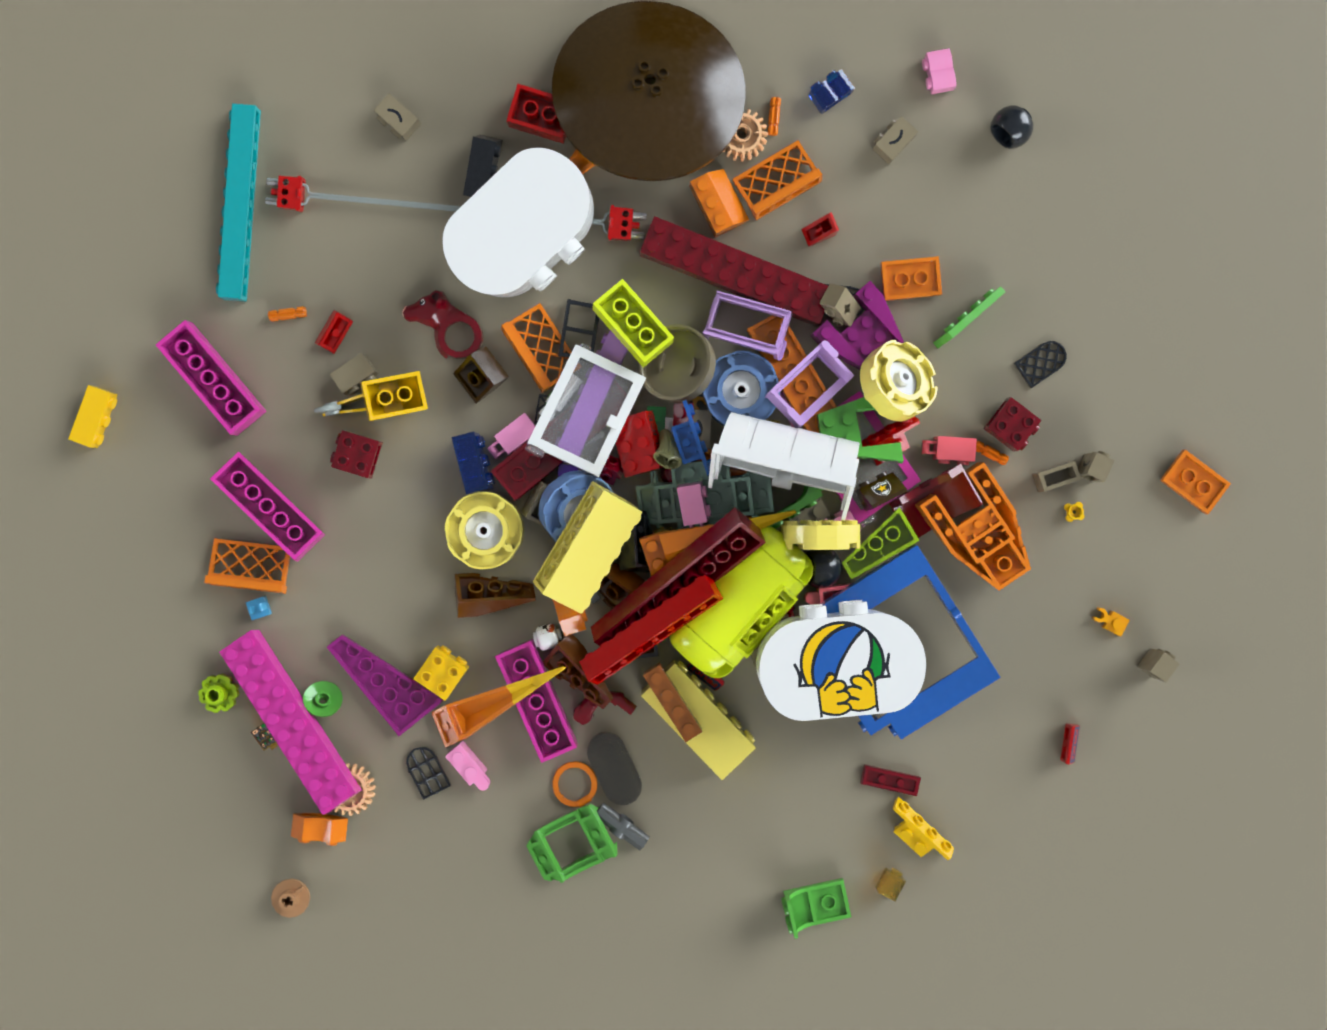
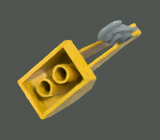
[314,371,428,421]

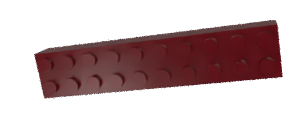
[640,216,828,327]
[591,507,766,646]

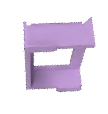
[703,291,792,360]
[765,341,855,428]

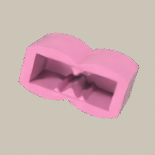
[922,48,956,95]

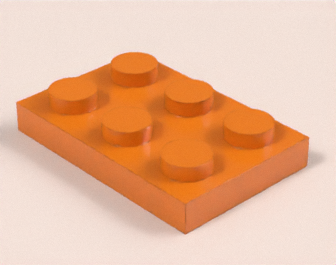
[880,256,942,301]
[1160,449,1231,514]

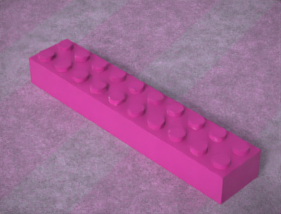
[219,630,362,815]

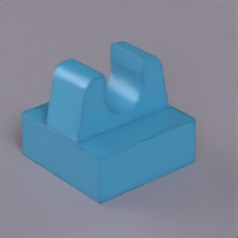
[246,596,272,620]

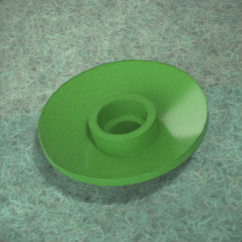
[303,681,343,717]

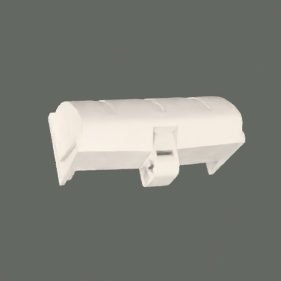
[708,412,860,521]

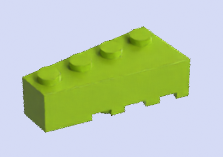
[842,507,920,580]

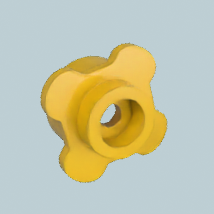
[1064,502,1085,522]

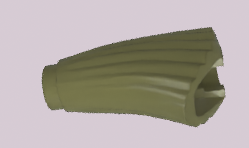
[653,429,682,469]

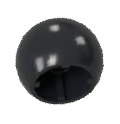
[990,105,1034,149]
[806,550,842,588]

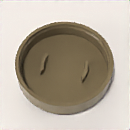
[638,324,716,403]

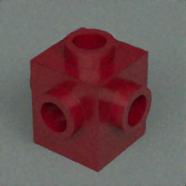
[599,455,623,486]

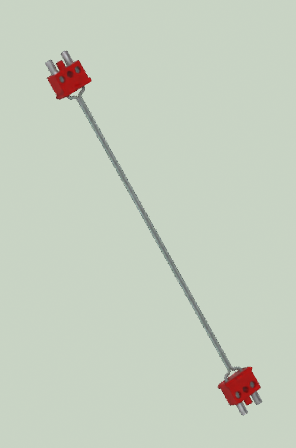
[265,175,647,241]

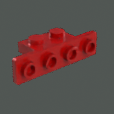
[857,416,920,466]

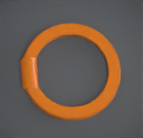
[552,761,598,807]

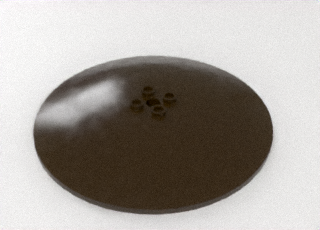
[552,1,746,181]

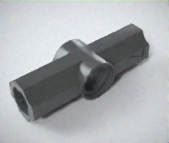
[597,802,650,851]

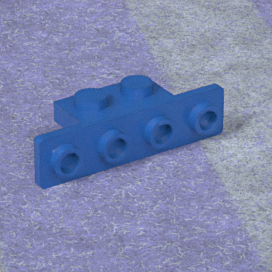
[671,400,711,477]

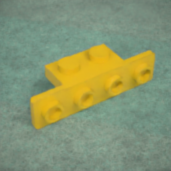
[893,797,954,860]

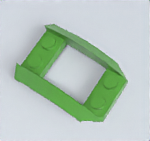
[526,804,617,883]

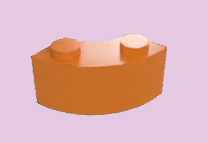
[552,599,588,636]
[291,813,348,846]

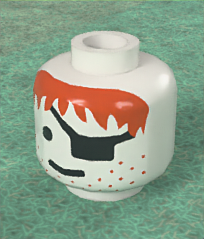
[533,624,562,651]

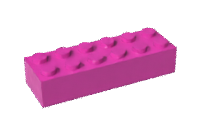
[155,320,267,436]
[210,451,325,562]
[495,639,578,763]

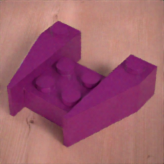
[811,281,904,370]

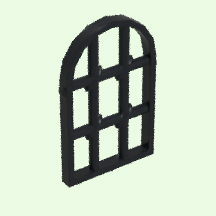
[406,747,451,800]

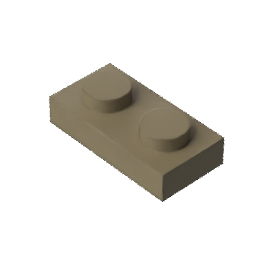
[788,499,831,524]

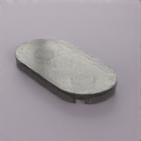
[587,732,642,805]

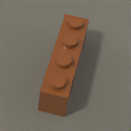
[643,662,702,742]

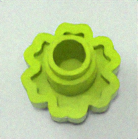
[198,673,240,713]

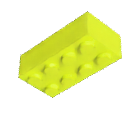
[593,279,674,368]

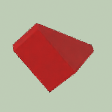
[801,212,839,247]

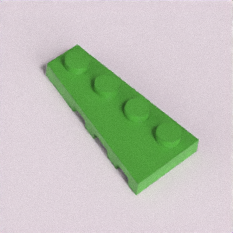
[933,286,1005,349]

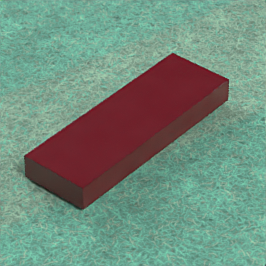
[860,764,921,796]

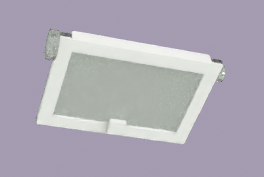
[525,343,646,478]

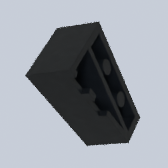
[463,135,503,197]
[619,510,653,572]

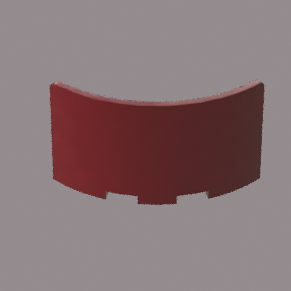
[889,464,983,538]

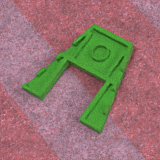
[817,397,904,463]

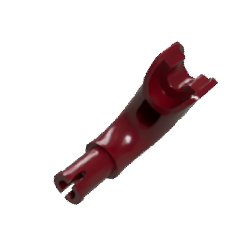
[573,691,637,725]

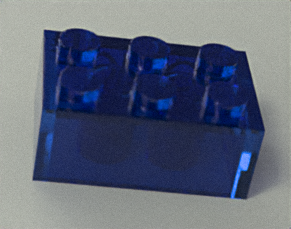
[451,432,495,494]

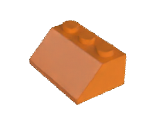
[689,169,749,238]

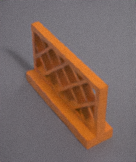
[732,140,822,221]
[501,303,582,393]
[204,538,290,594]

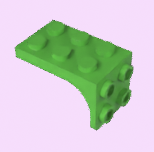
[770,485,823,529]
[781,878,851,939]

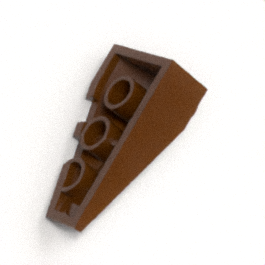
[543,634,613,709]

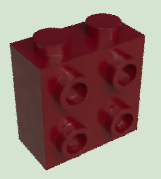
[983,397,1042,452]
[330,430,383,479]

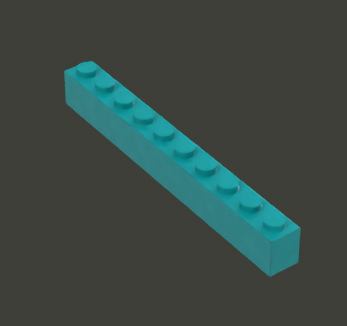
[216,103,261,302]

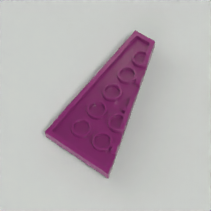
[327,635,444,736]

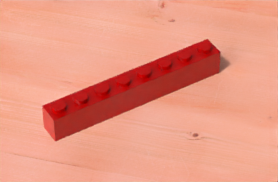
[579,575,723,685]

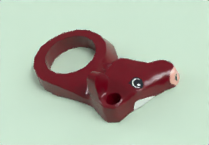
[402,290,483,359]

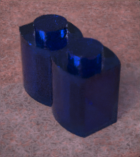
[808,69,855,114]

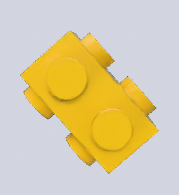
[414,645,469,701]

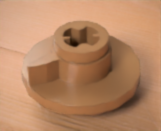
[271,878,310,918]

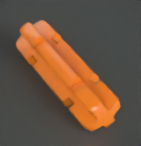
[767,97,781,136]
[268,306,307,322]
[976,441,1009,465]

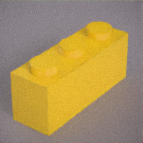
[68,385,118,448]

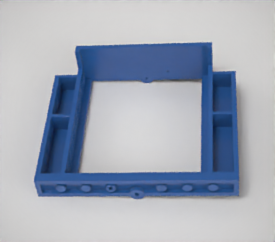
[821,544,1001,739]

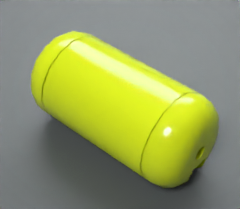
[669,526,813,678]

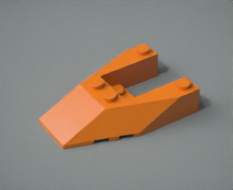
[915,462,1031,591]

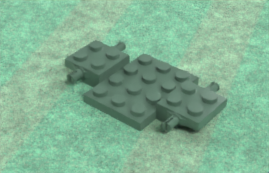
[636,461,774,532]

